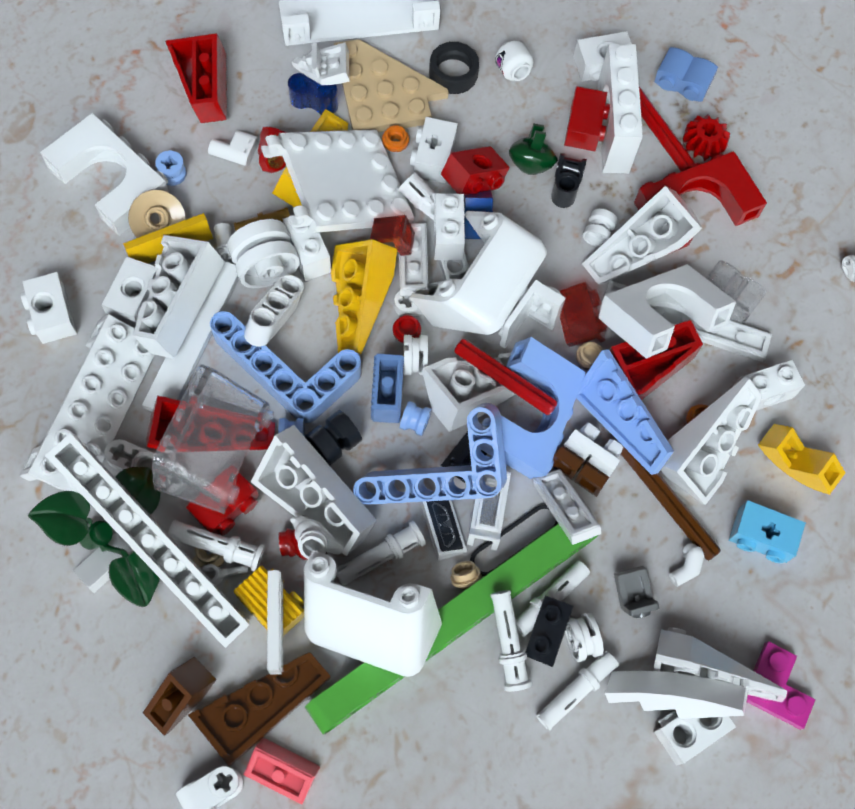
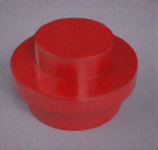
[393,315,421,343]

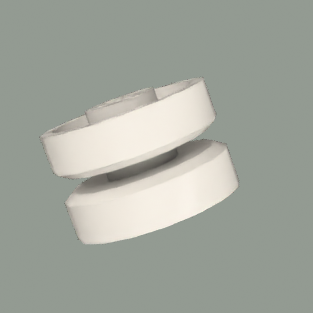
[227,219,300,288]

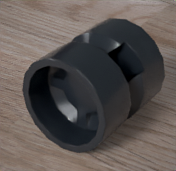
[305,410,362,466]

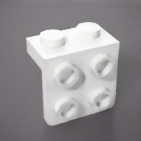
[499,280,566,349]

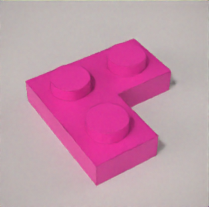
[746,641,816,730]

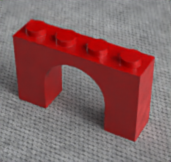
[634,151,767,255]

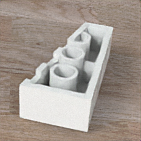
[251,425,377,556]

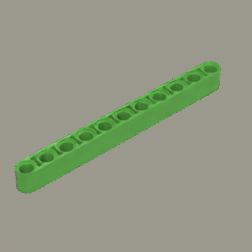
[305,524,598,735]

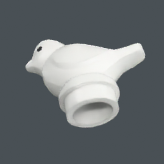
[290,515,343,559]

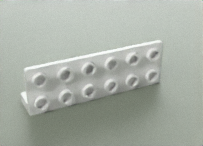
[279,0,440,46]
[19,314,155,493]

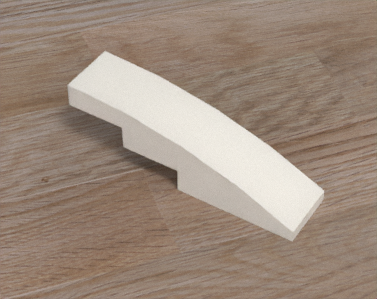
[605,671,748,719]

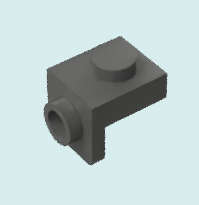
[614,566,659,618]

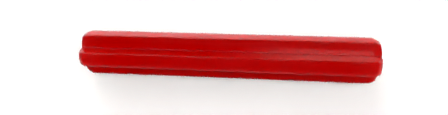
[639,87,695,172]
[454,339,558,415]

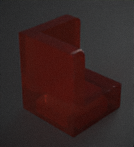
[370,215,415,256]

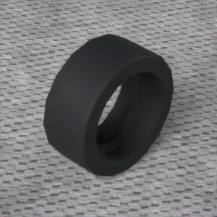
[429,42,479,94]

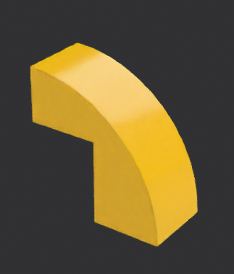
[758,424,845,495]

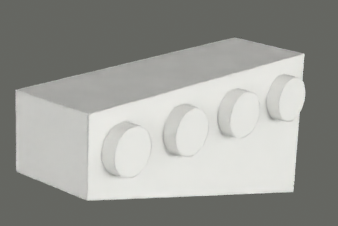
[133,235,225,359]

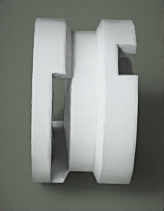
[403,335,428,375]
[565,612,604,662]

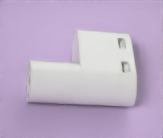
[208,130,259,166]

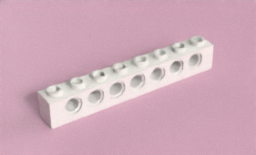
[45,433,250,648]

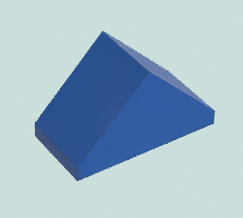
[464,190,493,239]

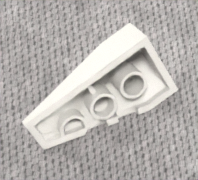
[582,186,702,285]
[422,353,515,432]
[653,627,787,703]

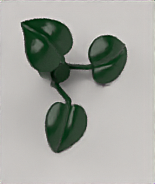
[28,467,161,607]

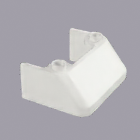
[410,211,547,335]

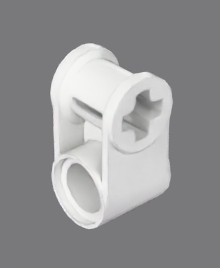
[175,766,244,809]

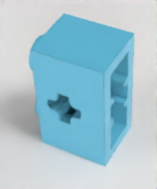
[728,500,806,563]

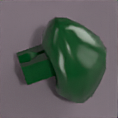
[509,123,558,175]

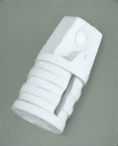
[398,172,435,221]

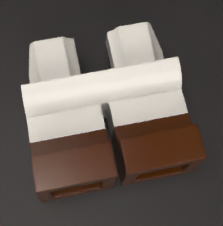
[553,423,623,497]

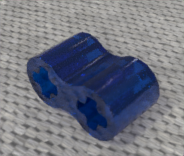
[288,73,338,115]

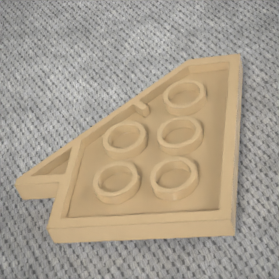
[334,39,448,132]

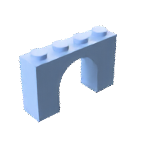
[480,337,586,479]

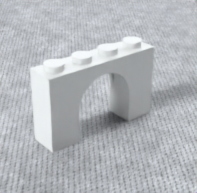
[597,43,643,174]
[40,113,169,236]
[599,264,736,358]

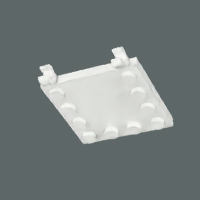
[261,130,415,233]

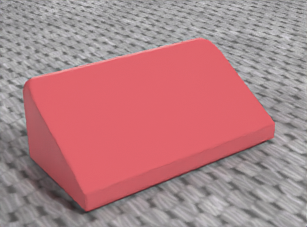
[243,738,320,804]

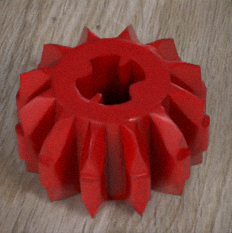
[683,114,730,161]

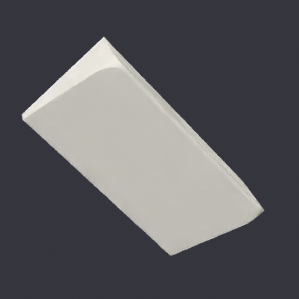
[73,532,134,593]

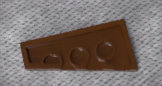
[188,652,331,767]

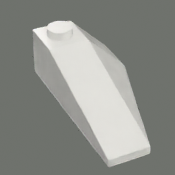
[661,377,762,505]

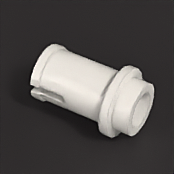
[213,223,232,261]

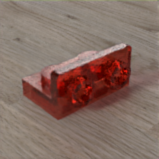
[559,281,608,347]

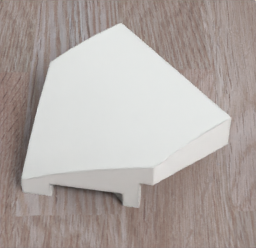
[292,42,350,85]

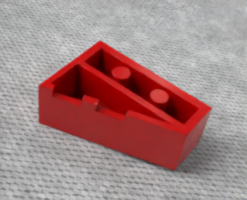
[165,33,227,123]
[610,320,703,400]

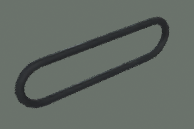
[470,504,558,576]

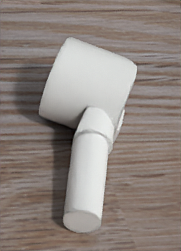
[202,564,249,585]

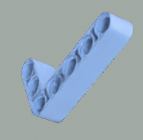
[210,311,361,423]
[353,403,507,505]

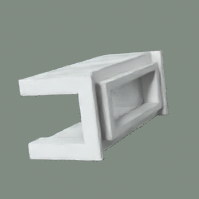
[467,471,511,550]

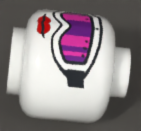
[495,41,533,81]

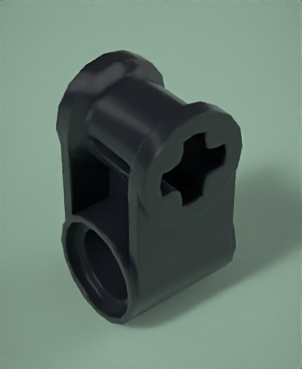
[551,153,587,208]

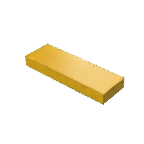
[123,213,213,264]

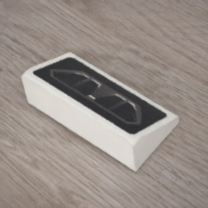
[421,500,467,561]

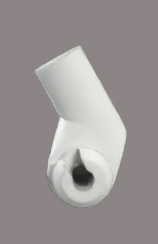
[669,543,704,587]

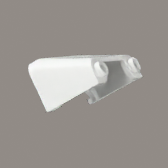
[304,550,442,677]

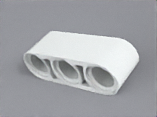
[244,275,304,347]

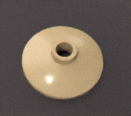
[128,190,185,238]

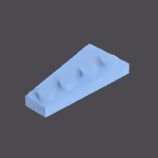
[576,349,674,475]

